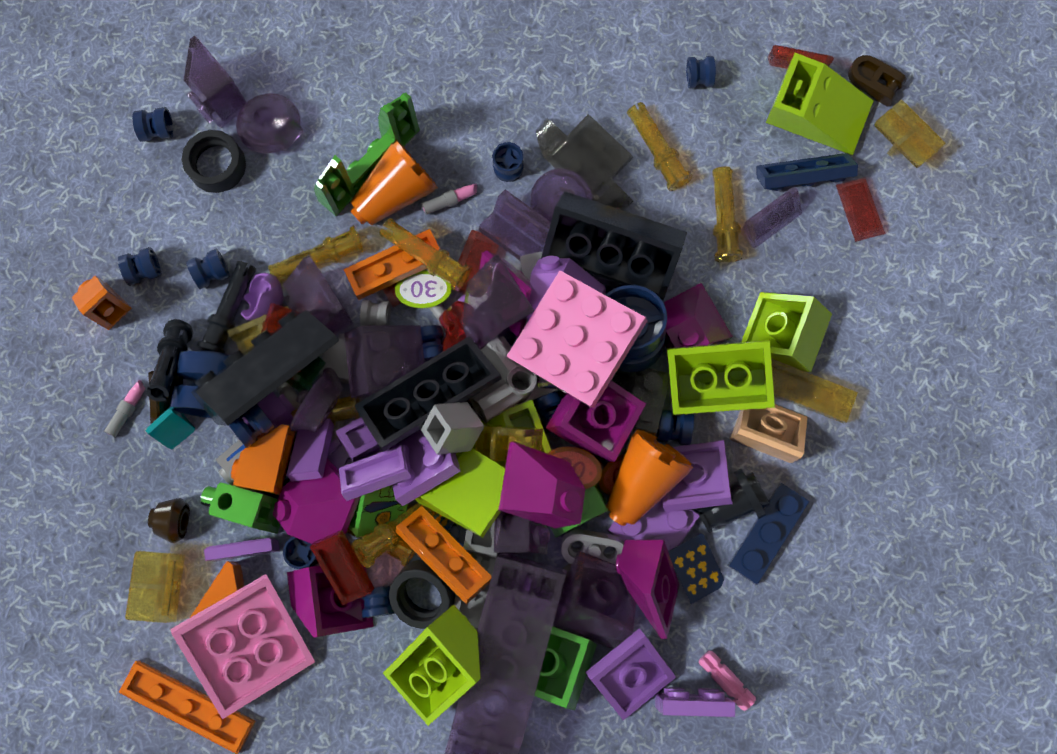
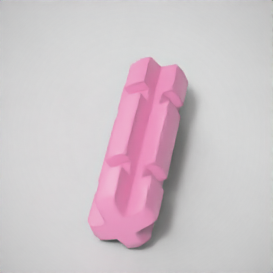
[699,650,756,711]

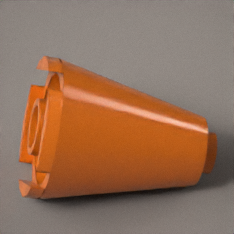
[350,140,438,225]
[606,429,693,526]

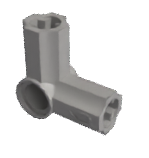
[470,336,537,423]

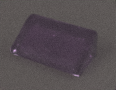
[740,187,802,249]

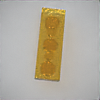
[771,358,858,424]

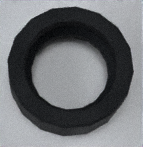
[181,130,246,193]
[389,560,456,629]

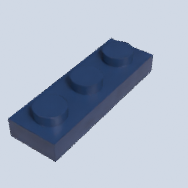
[756,153,858,191]
[727,483,810,585]

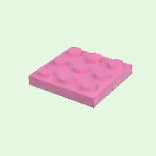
[507,271,647,409]
[170,574,315,719]

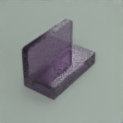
[478,189,551,261]

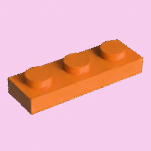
[343,229,445,300]
[396,506,493,604]

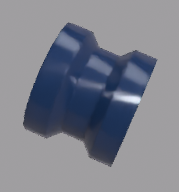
[686,56,716,89]
[360,586,395,618]

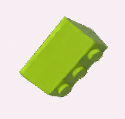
[667,340,775,415]
[383,604,481,726]

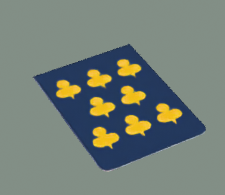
[668,533,724,604]

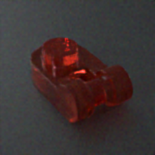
[439,301,471,351]

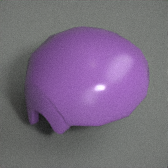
[241,272,284,322]

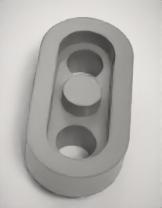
[561,529,624,571]

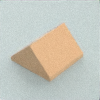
[730,404,808,463]

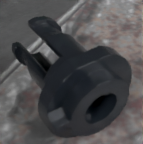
[697,469,770,533]

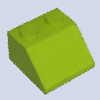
[741,292,832,372]

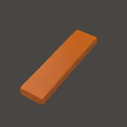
[119,660,256,754]

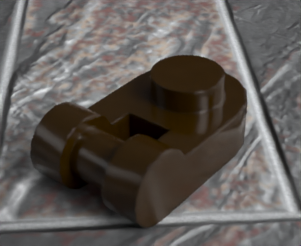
[848,55,907,106]

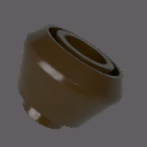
[148,498,190,543]

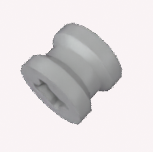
[360,300,391,333]

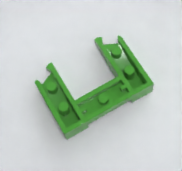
[314,92,420,216]

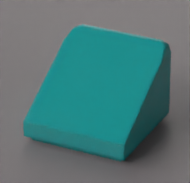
[145,409,195,450]

